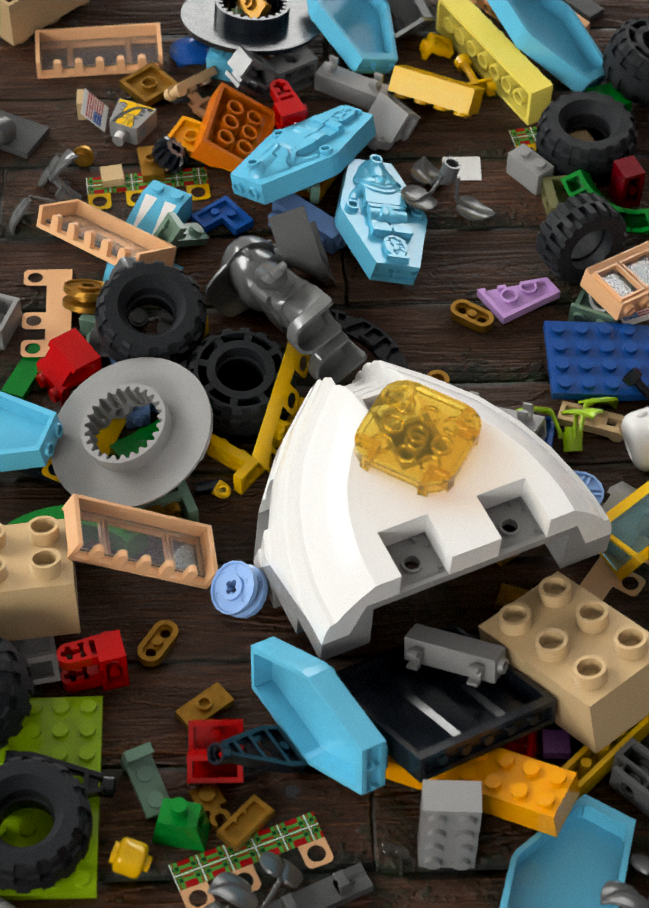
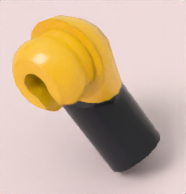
[195,478,231,499]

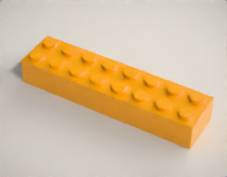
[385,747,580,837]

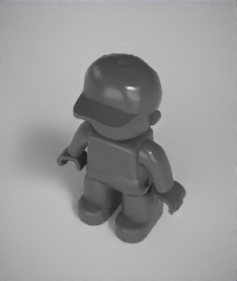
[205,235,367,384]

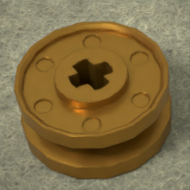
[62,279,105,314]

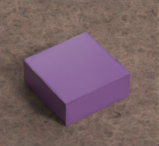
[541,729,571,759]

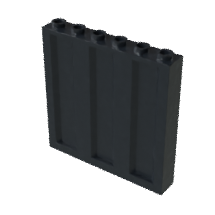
[336,623,556,783]

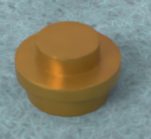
[73,145,94,167]

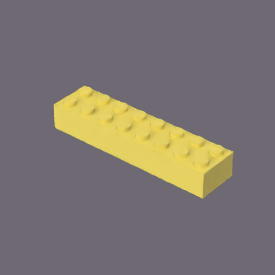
[436,0,553,126]

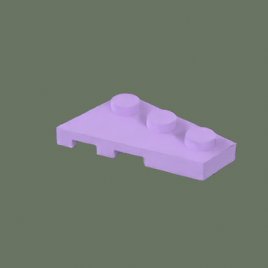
[476,277,560,324]

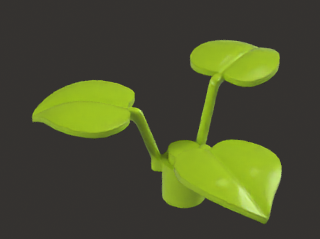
[516,397,619,452]

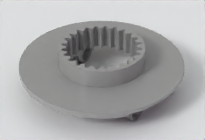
[51,357,213,508]

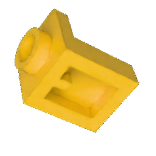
[419,32,454,60]

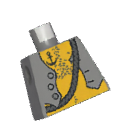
[109,98,158,146]

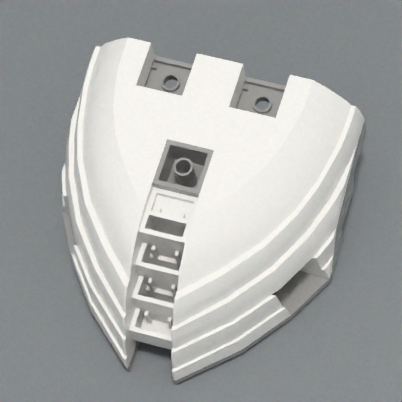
[253,360,612,661]

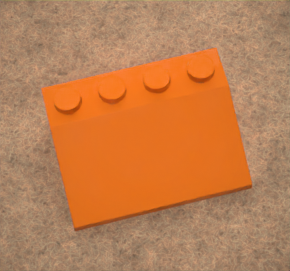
[191,82,275,170]

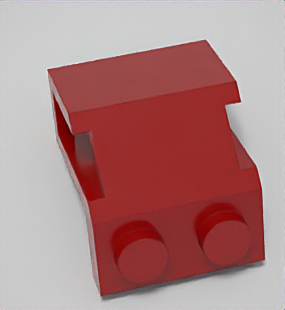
[36,328,102,408]
[187,719,244,784]

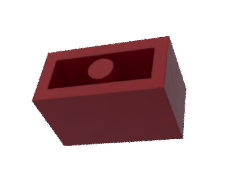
[609,155,646,209]

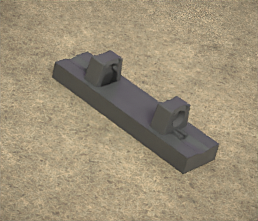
[267,862,374,908]

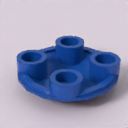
[169,37,210,67]

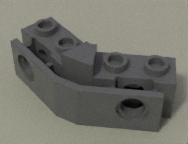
[224,45,318,101]
[609,737,649,817]

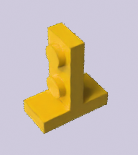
[207,433,272,495]

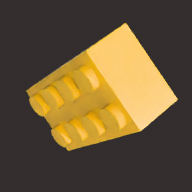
[388,65,485,117]

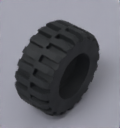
[536,193,627,283]

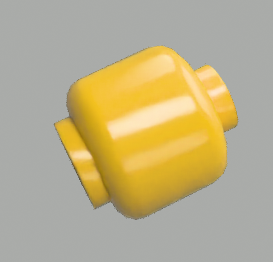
[108,837,153,879]

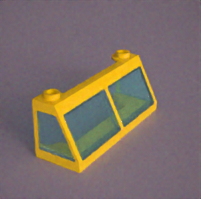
[599,481,649,581]

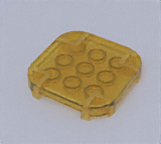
[353,380,482,497]

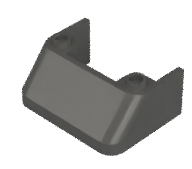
[387,0,437,38]
[268,205,336,287]

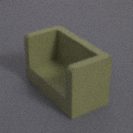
[540,175,569,218]

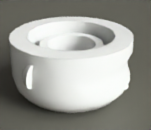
[621,406,649,472]

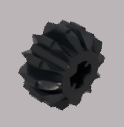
[151,136,189,174]

